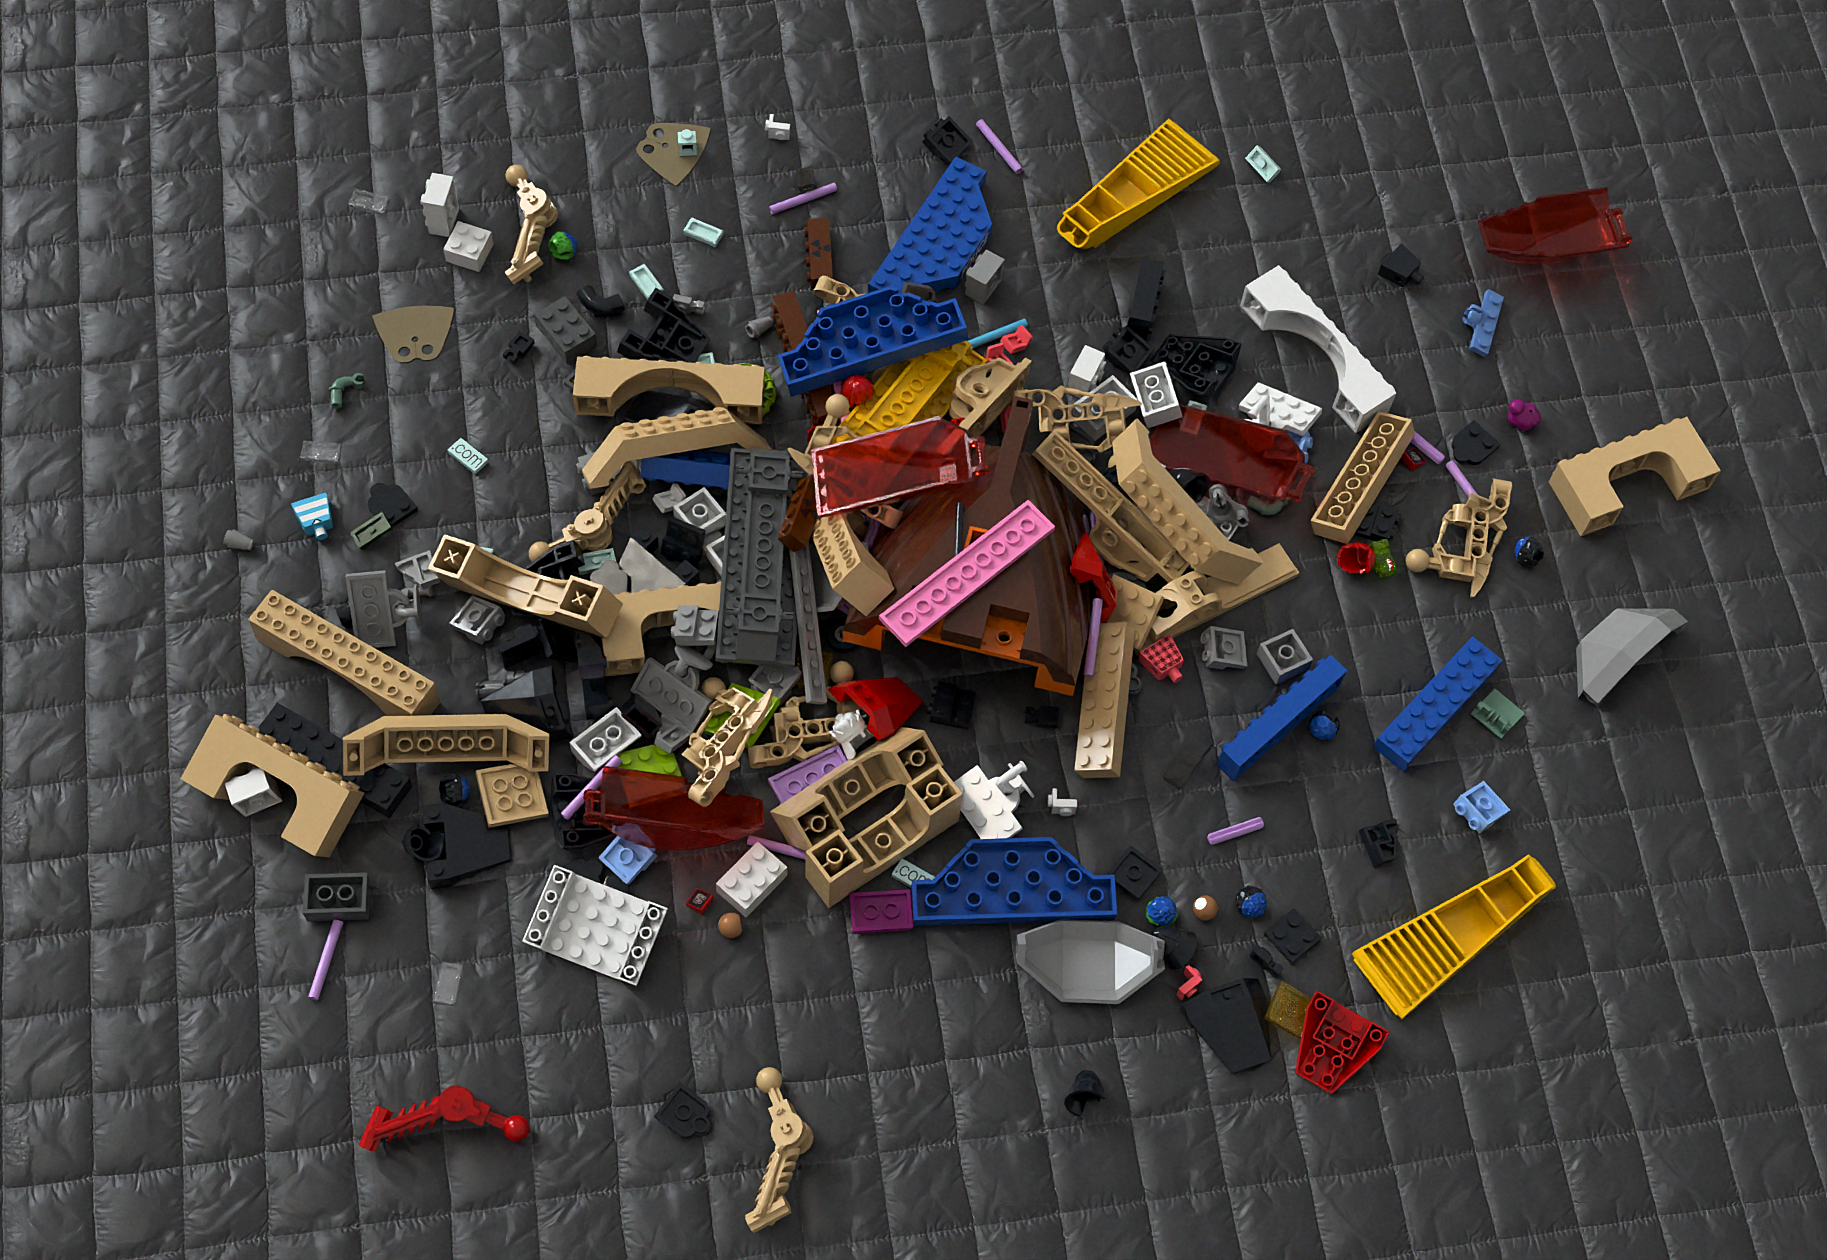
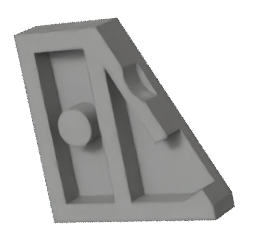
[395,550,440,589]
[654,714,694,754]

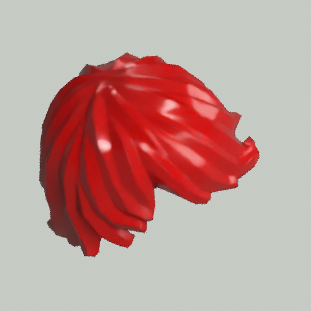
[840,374,875,408]
[1336,542,1376,574]

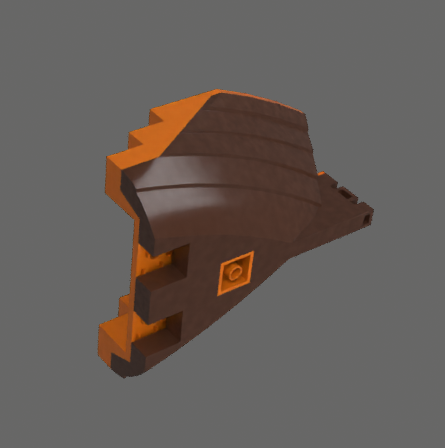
[843,396,1097,696]

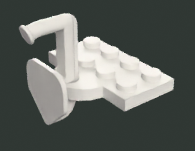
[1239,382,1322,452]
[954,761,1035,839]

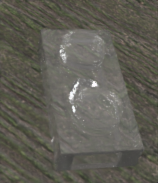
[348,188,390,216]
[300,441,342,464]
[434,962,464,1007]

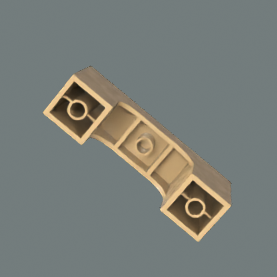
[1549,417,1721,536]
[599,581,727,677]
[180,714,364,857]
[770,727,944,851]
[805,763,963,908]

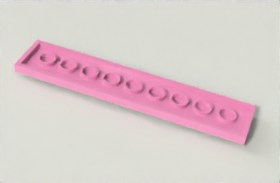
[879,500,1055,647]

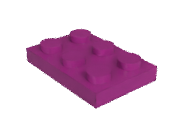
[849,889,913,934]

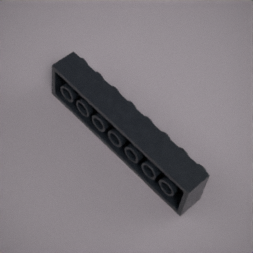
[258,703,413,818]

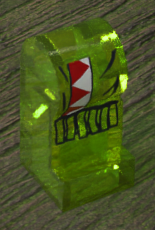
[1370,539,1396,578]

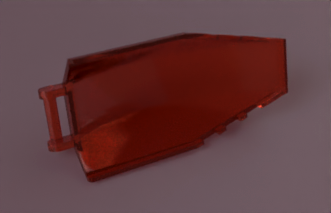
[1477,187,1633,263]
[583,766,765,850]

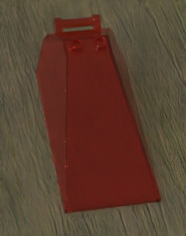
[1149,404,1315,502]
[812,416,989,518]

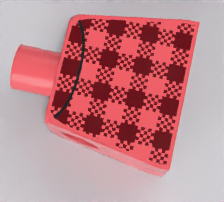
[1138,634,1184,683]

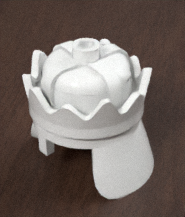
[829,710,874,760]

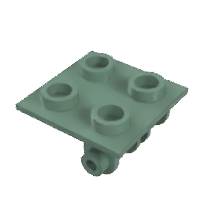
[1471,689,1525,739]

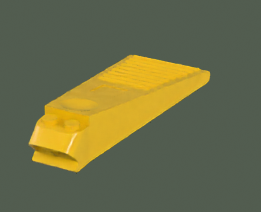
[1057,119,1220,249]
[1351,854,1556,1020]

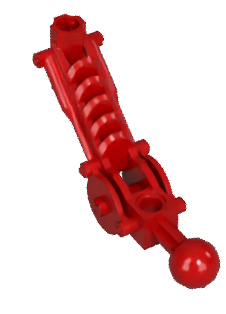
[358,1085,530,1152]

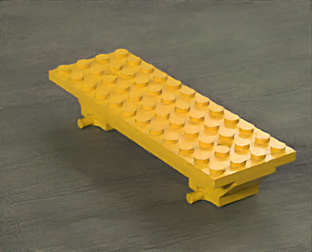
[828,341,988,505]

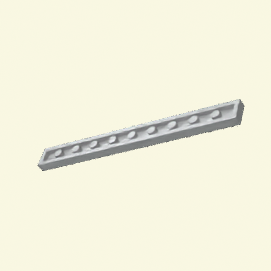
[789,542,827,705]

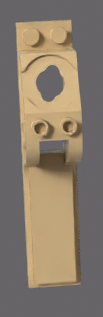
[930,358,1032,483]
[1032,430,1189,583]
[1133,543,1299,656]

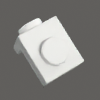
[765,114,790,140]
[652,483,686,513]
[1048,788,1077,816]

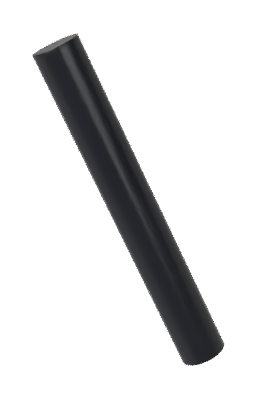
[954,502,964,557]

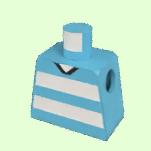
[291,493,333,540]

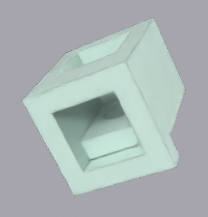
[678,129,697,156]

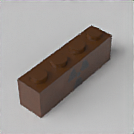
[804,218,833,289]
[778,474,829,552]

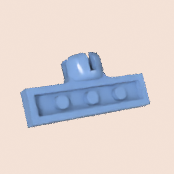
[1462,289,1504,357]

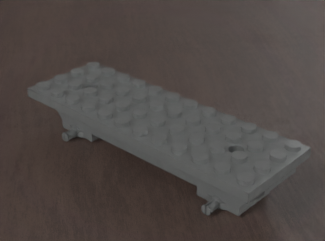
[715,448,806,668]

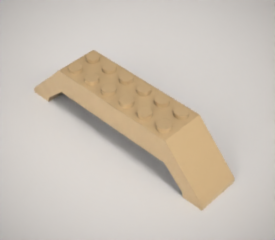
[582,407,772,489]
[1112,418,1264,584]
[343,714,549,776]

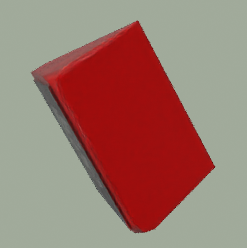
[1400,448,1426,472]
[685,888,714,915]

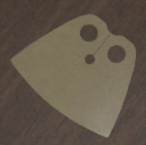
[636,123,710,186]
[372,306,454,362]

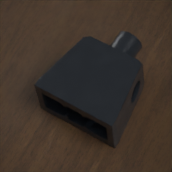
[1378,243,1424,287]
[621,693,662,739]

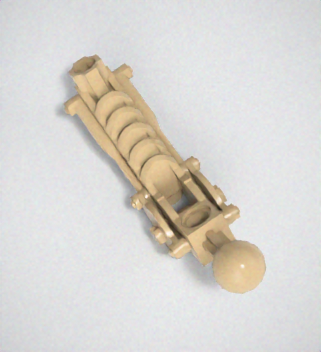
[505,165,558,284]
[529,460,646,562]
[745,1067,814,1233]

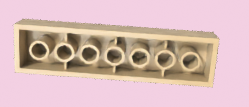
[1311,411,1415,544]
[1074,622,1135,778]

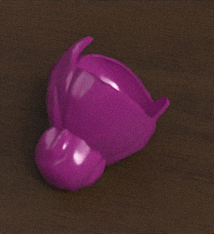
[1507,399,1541,432]

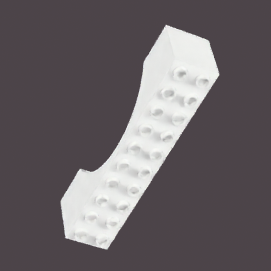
[1240,265,1396,433]

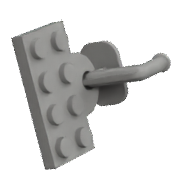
[345,570,433,648]
[630,641,717,733]

